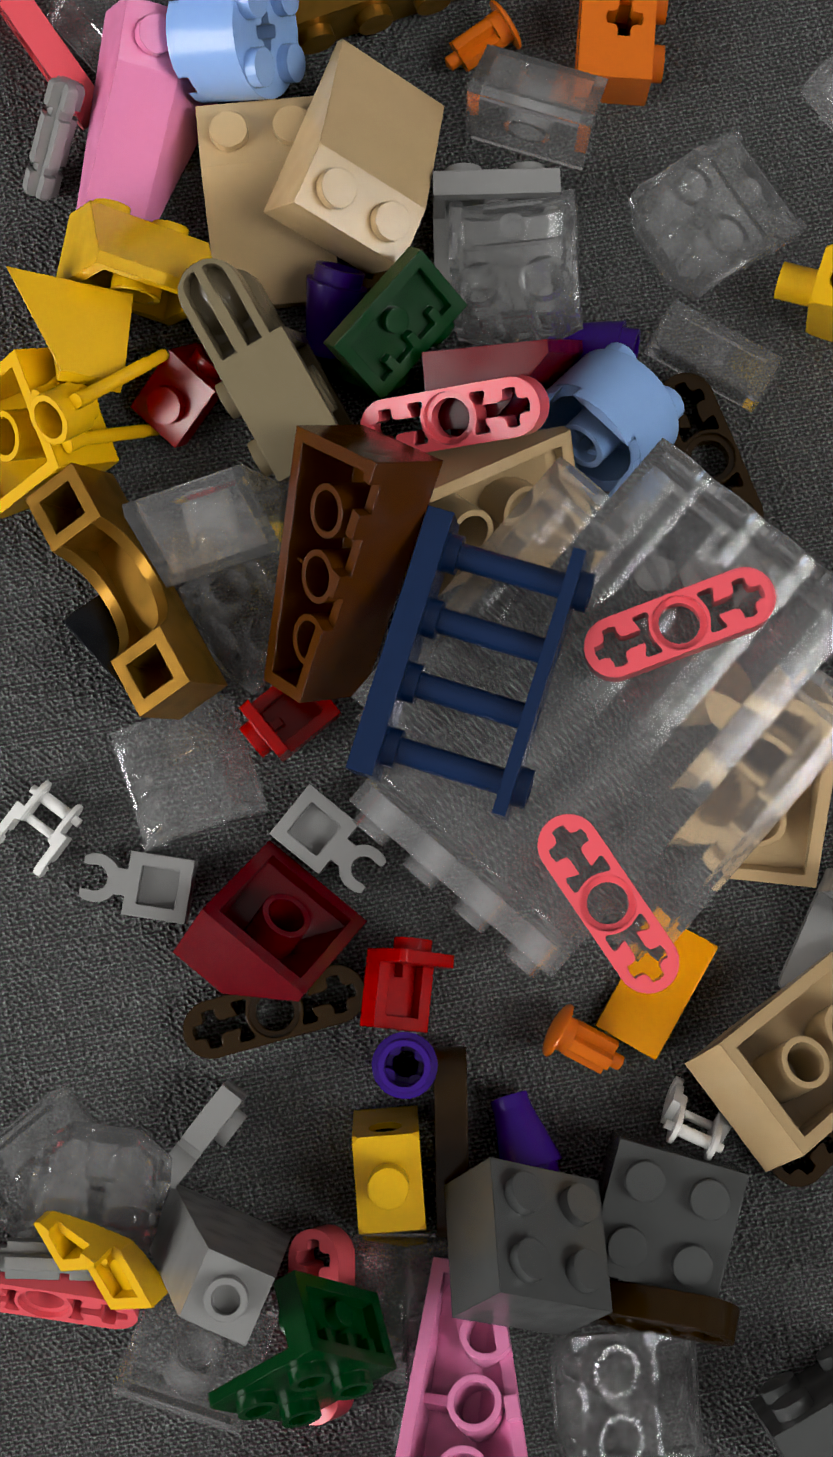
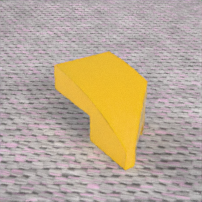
[33,1210,168,1310]

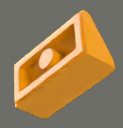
[595,914,718,1060]

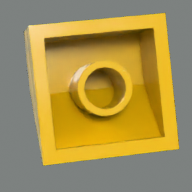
[56,198,212,325]
[0,347,119,519]

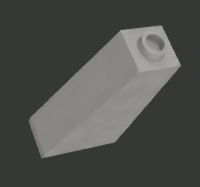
[147,1184,292,1347]

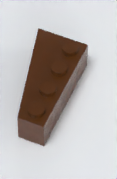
[264,425,443,703]

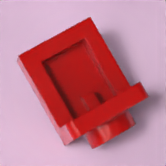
[130,343,222,448]
[238,686,342,762]
[360,937,455,1033]

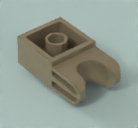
[178,258,354,482]

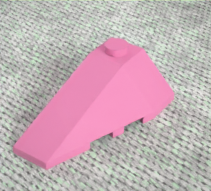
[76,0,218,222]
[395,1257,528,1457]

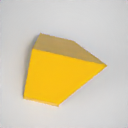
[6,266,134,393]

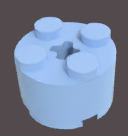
[166,0,306,104]
[540,342,685,499]

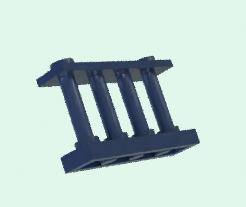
[345,505,596,821]

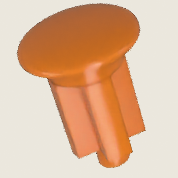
[444,0,522,72]
[542,1004,625,1074]

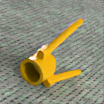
[29,349,169,453]

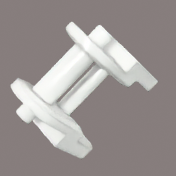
[0,780,83,878]
[660,1076,732,1161]

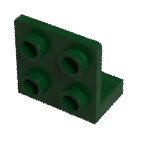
[323,247,467,400]
[208,1270,397,1428]

